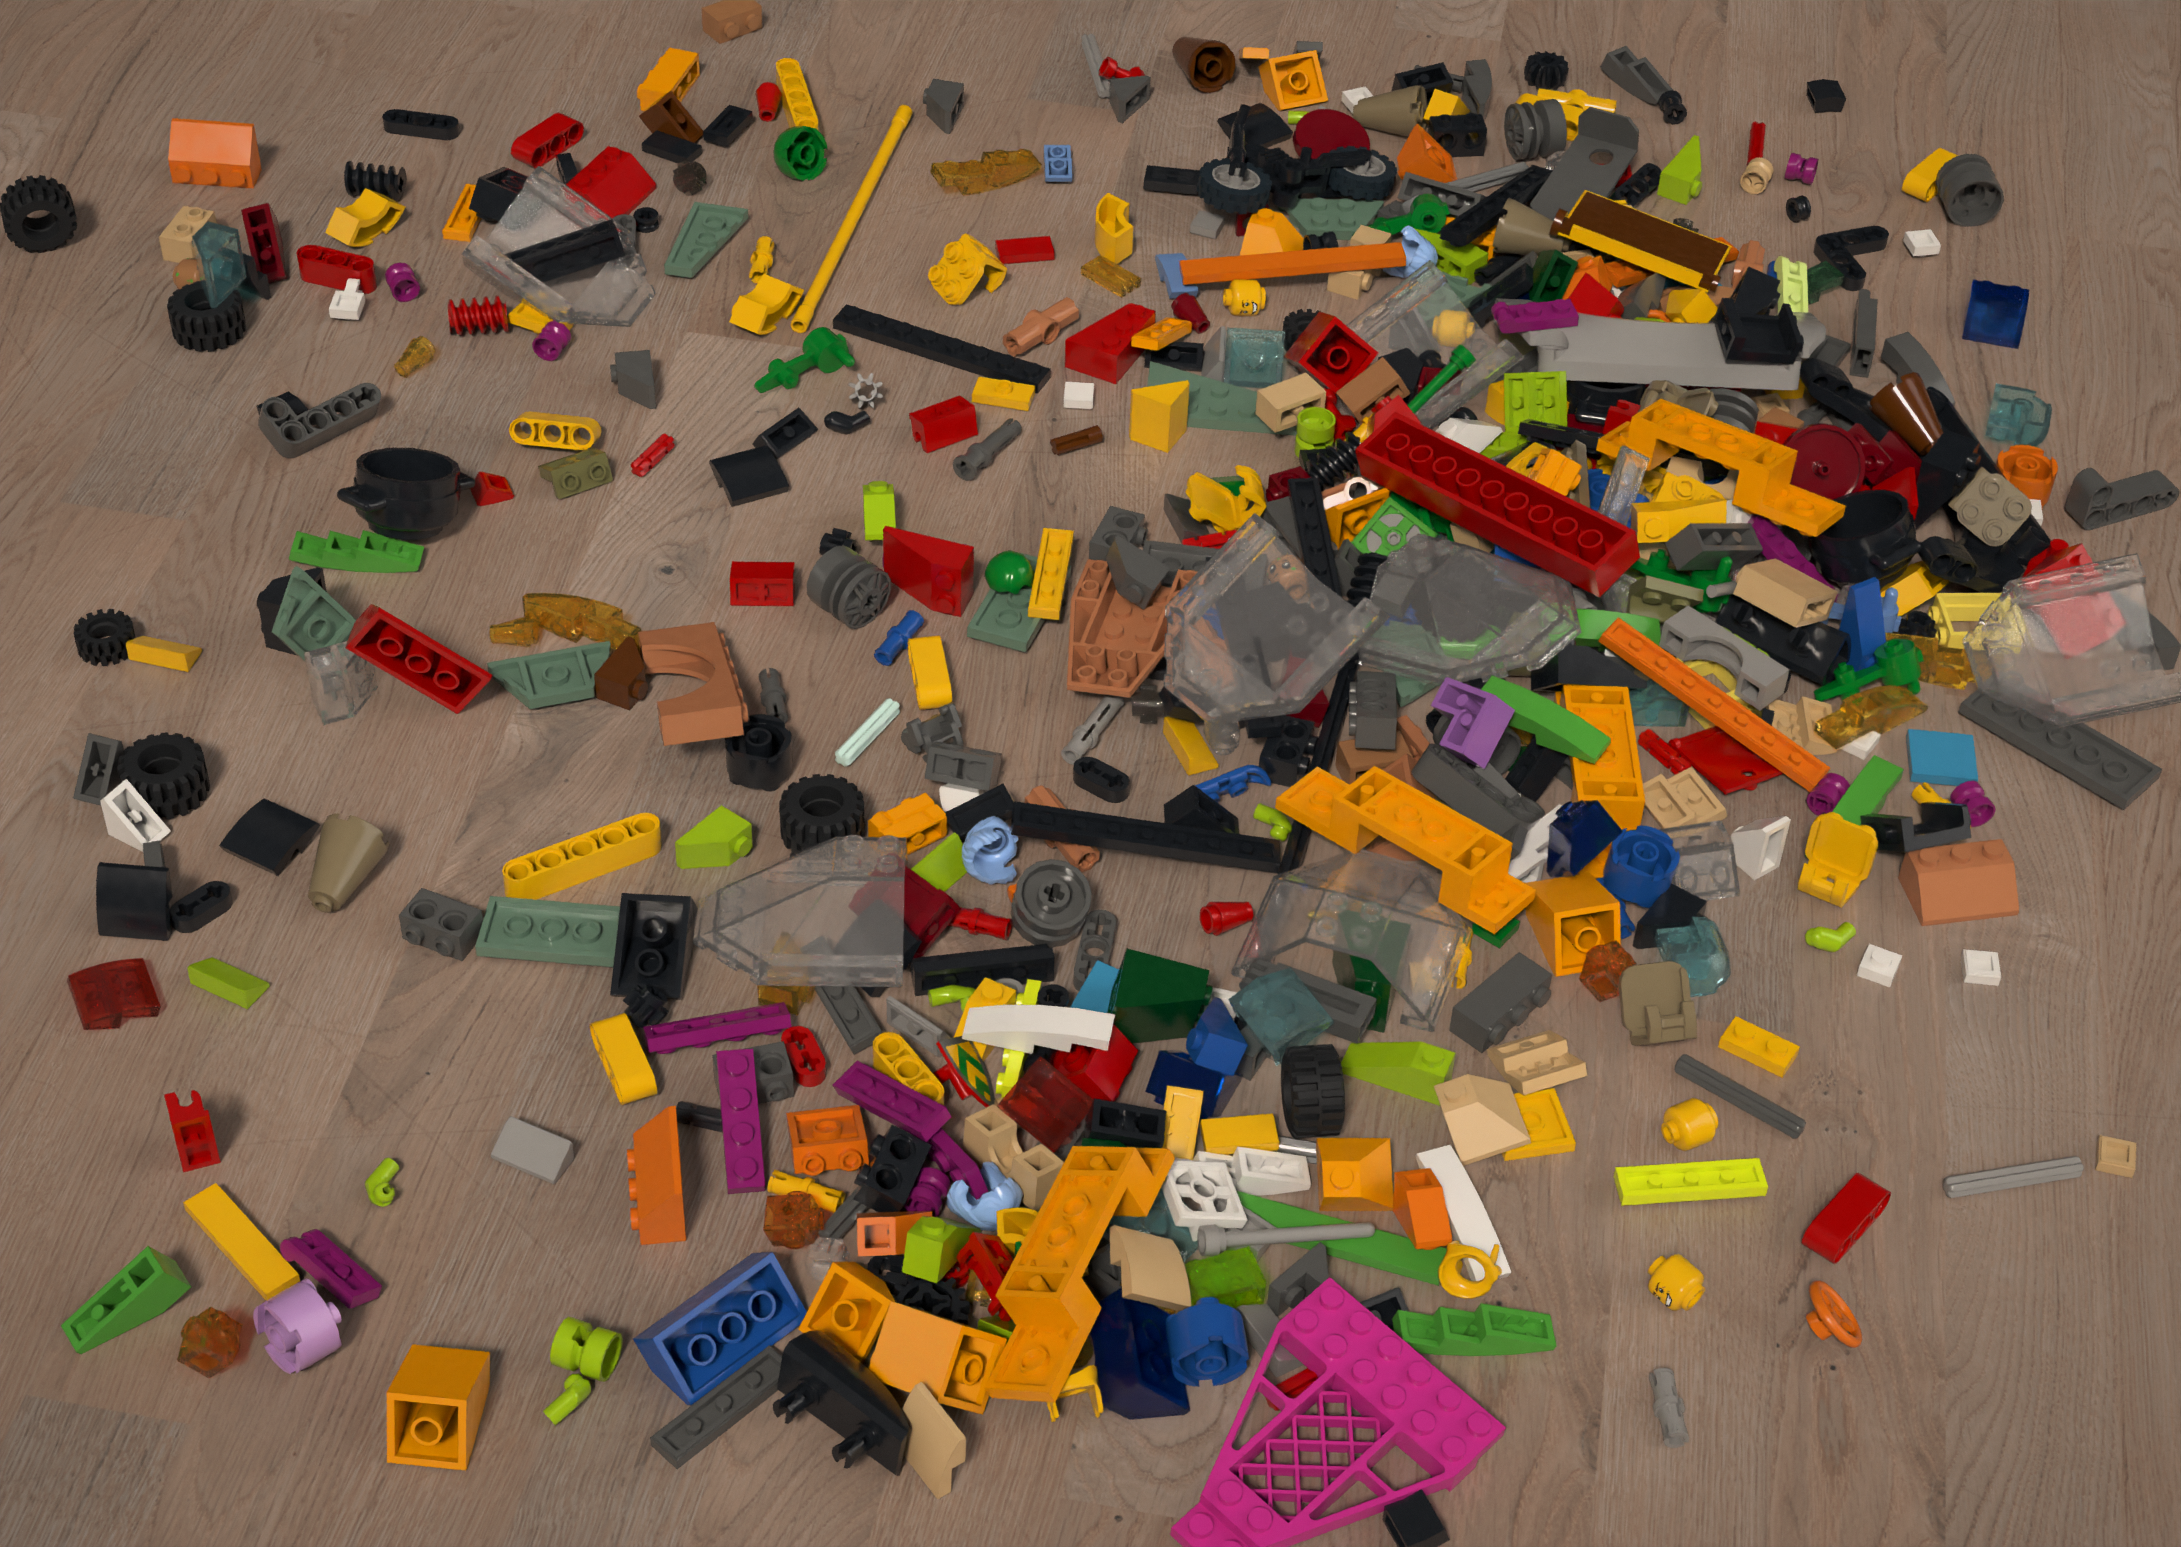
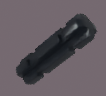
[676,1101,722,1132]

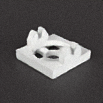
[1161,1160,1247,1241]

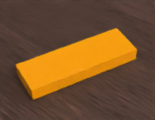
[1239,47,1269,60]
[442,184,482,242]
[1131,317,1192,351]

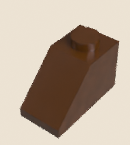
[639,91,703,143]
[594,636,648,711]

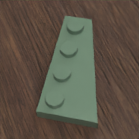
[664,202,748,278]

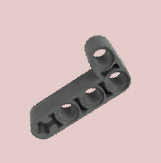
[258,383,381,458]
[2065,468,2180,530]
[1411,743,1545,836]

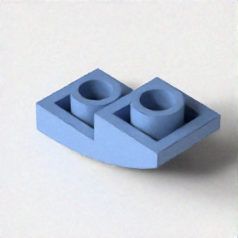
[1044,145,1072,182]
[1155,253,1199,299]

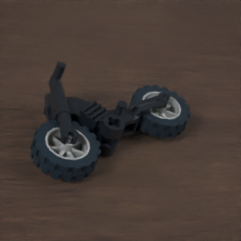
[1196,104,1397,214]

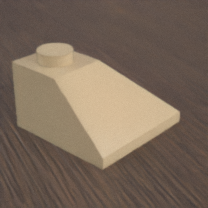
[1434,1074,1531,1166]

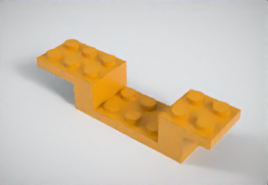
[1596,399,1846,537]
[1554,685,1645,879]
[1275,766,1536,934]
[984,1146,1175,1403]

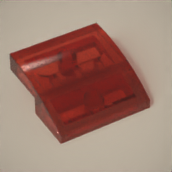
[67,958,161,1030]
[997,1056,1093,1153]

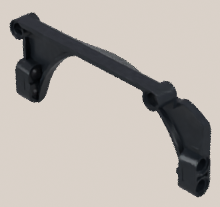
[1799,358,2051,593]

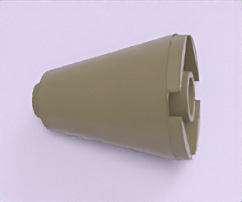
[1353,85,1428,137]
[1493,198,1572,255]
[308,814,390,913]

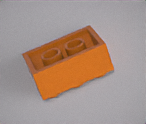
[168,118,262,189]
[627,1106,686,1245]

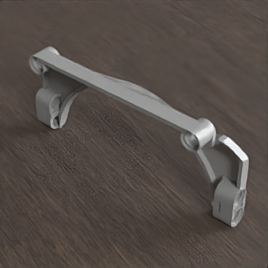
[1494,298,1826,390]

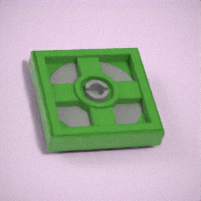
[1351,497,1438,570]

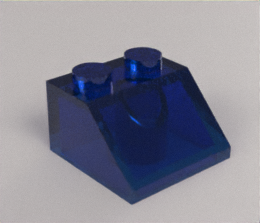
[1962,280,2029,349]
[1547,800,1623,877]
[1145,1050,1243,1120]

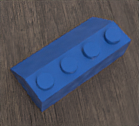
[633,1252,807,1405]

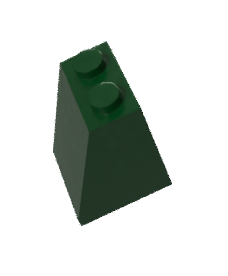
[1332,910,1408,1033]
[1107,948,1213,1044]

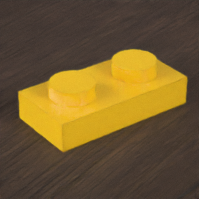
[1718,1016,1800,1078]

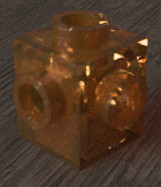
[1579,940,1637,1002]
[763,1191,825,1249]
[177,1307,243,1378]

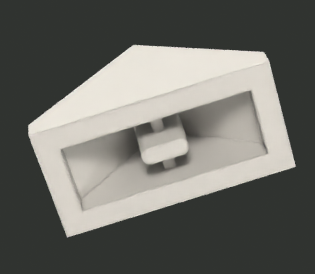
[100,779,171,852]

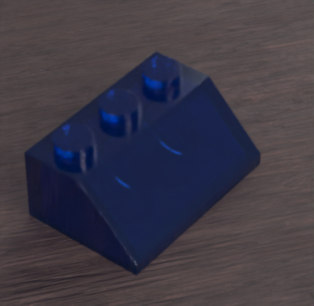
[1090,1287,1190,1420]

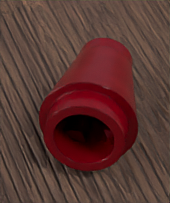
[1171,293,1210,334]

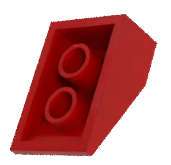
[883,526,974,617]

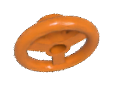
[1806,1280,1862,1348]

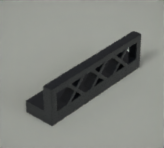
[504,219,625,291]
[909,944,1055,996]

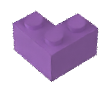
[1431,677,1515,769]

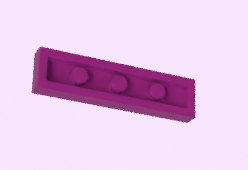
[1748,514,1840,603]
[643,1002,791,1054]
[716,1048,765,1194]
[832,1060,952,1142]

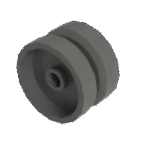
[1010,859,1092,948]

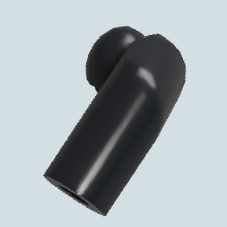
[824,410,870,435]

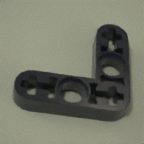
[1813,226,1889,291]

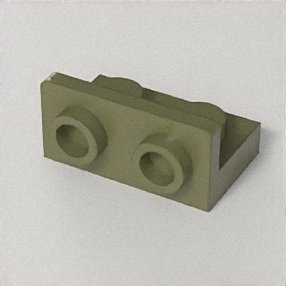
[538,448,613,499]
[1626,576,1704,624]

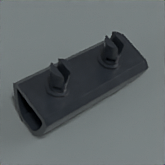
[1715,594,1851,686]
[773,1330,909,1476]

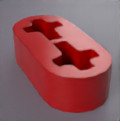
[781,1026,826,1087]

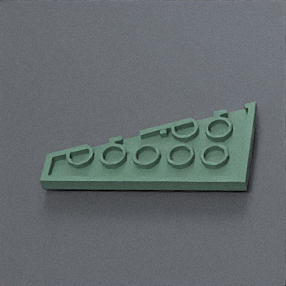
[1147,361,1297,436]

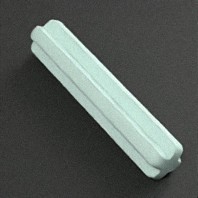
[835,698,900,767]

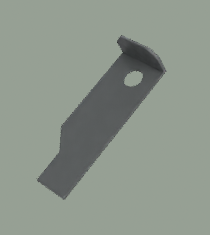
[1523,107,1639,256]

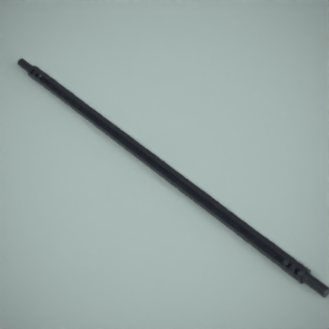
[1234,612,1369,1031]

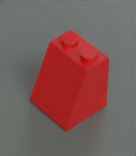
[1283,312,1378,396]

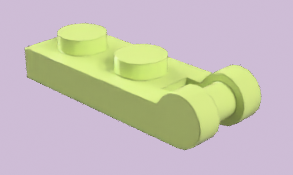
[1774,256,1808,313]

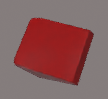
[470,472,514,506]

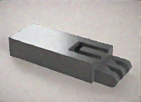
[1849,289,1878,378]
[1239,958,1377,1044]

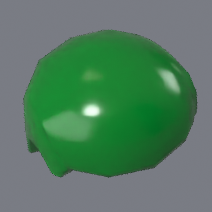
[984,550,1034,595]

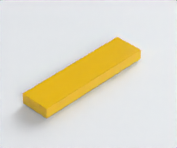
[1028,528,1074,620]
[183,1183,301,1300]

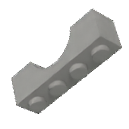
[1659,605,1789,711]

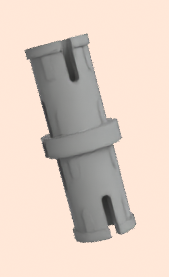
[1649,1368,1689,1448]

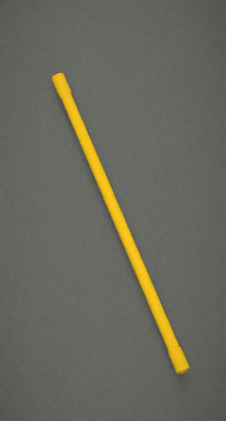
[790,105,913,333]

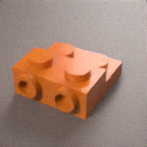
[786,1105,869,1176]

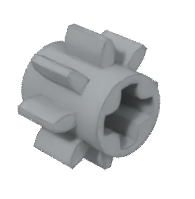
[848,373,883,408]

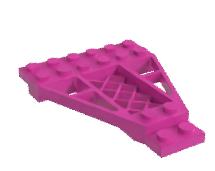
[1170,1277,1506,1547]

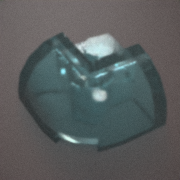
[1985,383,2052,447]
[1655,917,1731,997]

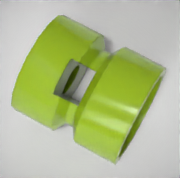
[1294,407,1336,458]
[550,1316,623,1382]

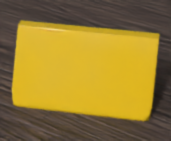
[126,636,202,672]
[1163,716,1219,776]

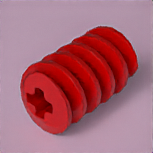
[447,296,509,336]

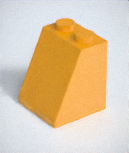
[1525,873,1621,977]
[869,1301,1007,1415]
[386,1344,490,1471]

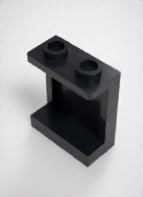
[1713,298,1804,364]
[1860,802,1972,852]

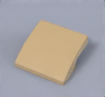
[1764,696,1839,755]
[1643,767,1727,836]
[1487,1030,1587,1095]
[1109,1225,1191,1311]
[902,1382,966,1499]

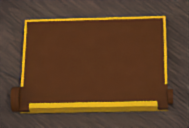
[1549,190,1732,293]

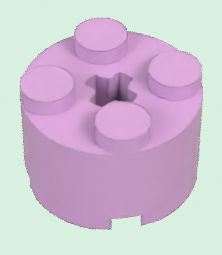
[253,1278,342,1374]

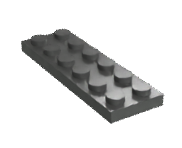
[1959,673,2162,810]

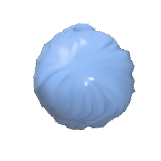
[1383,225,1438,280]
[962,816,1019,885]
[946,1161,1023,1231]

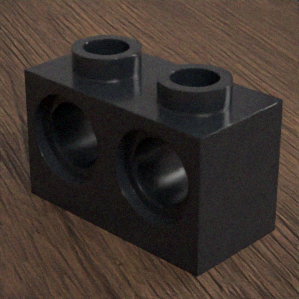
[1428,113,1487,157]
[1259,714,1318,787]
[853,1124,931,1212]

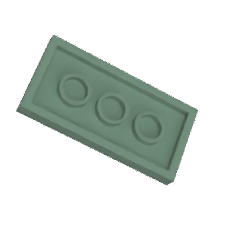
[967,551,1071,652]
[475,896,620,967]

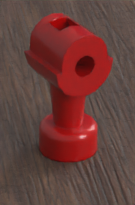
[1099,57,1145,79]
[1324,388,1356,443]

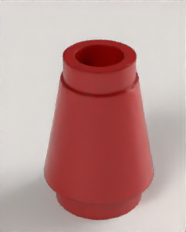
[755,82,782,122]
[1200,901,1253,936]

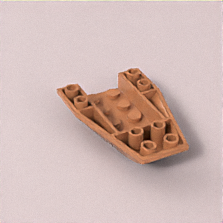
[1067,559,1209,698]

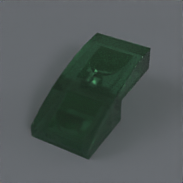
[1807,261,1844,305]

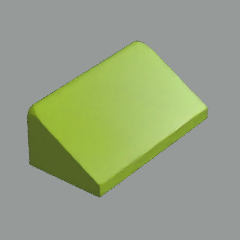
[911,833,967,892]
[187,957,270,1009]

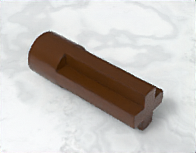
[1050,425,1103,455]

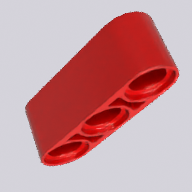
[511,112,584,168]
[296,245,377,294]
[1801,1172,1891,1265]

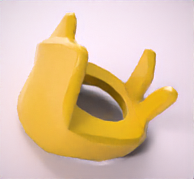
[1438,1240,1502,1299]
[1046,1365,1104,1422]

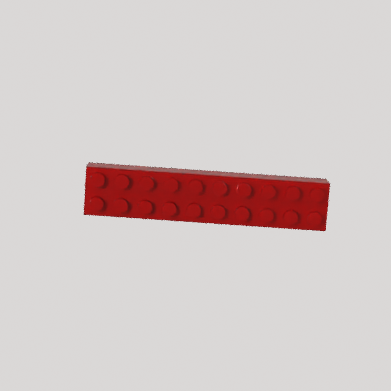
[1355,412,1640,598]

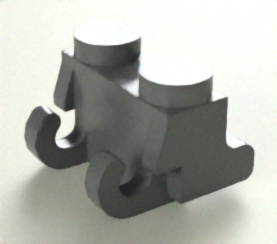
[901,702,963,763]

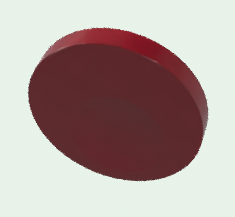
[1293,109,1370,159]
[1782,423,1865,500]

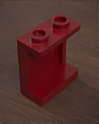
[1848,423,1922,485]
[848,854,961,958]

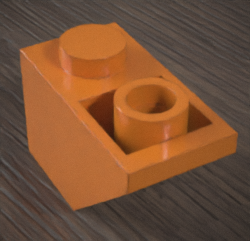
[1393,1168,1452,1250]
[857,1211,932,1256]

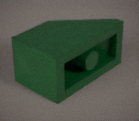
[1529,249,1578,303]

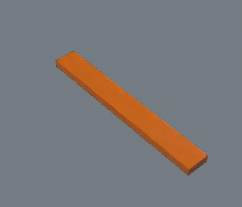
[1179,242,1406,285]
[1599,617,1830,792]

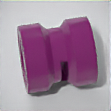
[1785,153,1819,185]
[385,262,420,302]
[532,321,571,361]
[1806,773,1850,816]
[1950,781,1996,827]
[904,1167,951,1217]

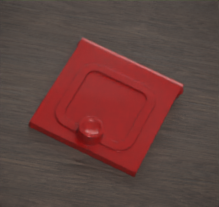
[1669,726,1784,795]

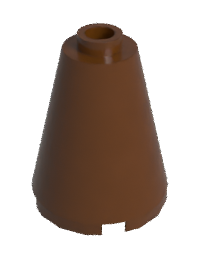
[1172,37,1236,93]
[1869,372,1943,456]

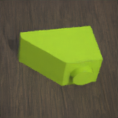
[863,481,896,540]
[675,805,753,869]

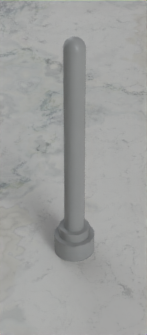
[1197,1222,1375,1256]

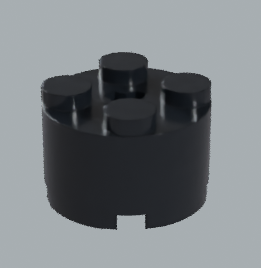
[725,714,793,792]

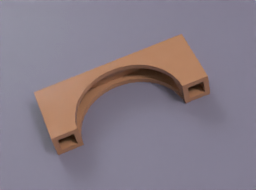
[638,622,748,746]

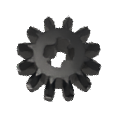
[1524,51,1569,90]

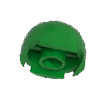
[773,126,827,181]

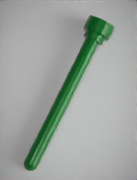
[1407,344,1476,414]

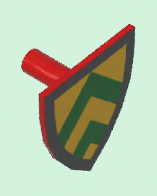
[933,1036,995,1108]

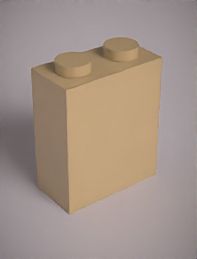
[1733,558,1838,628]

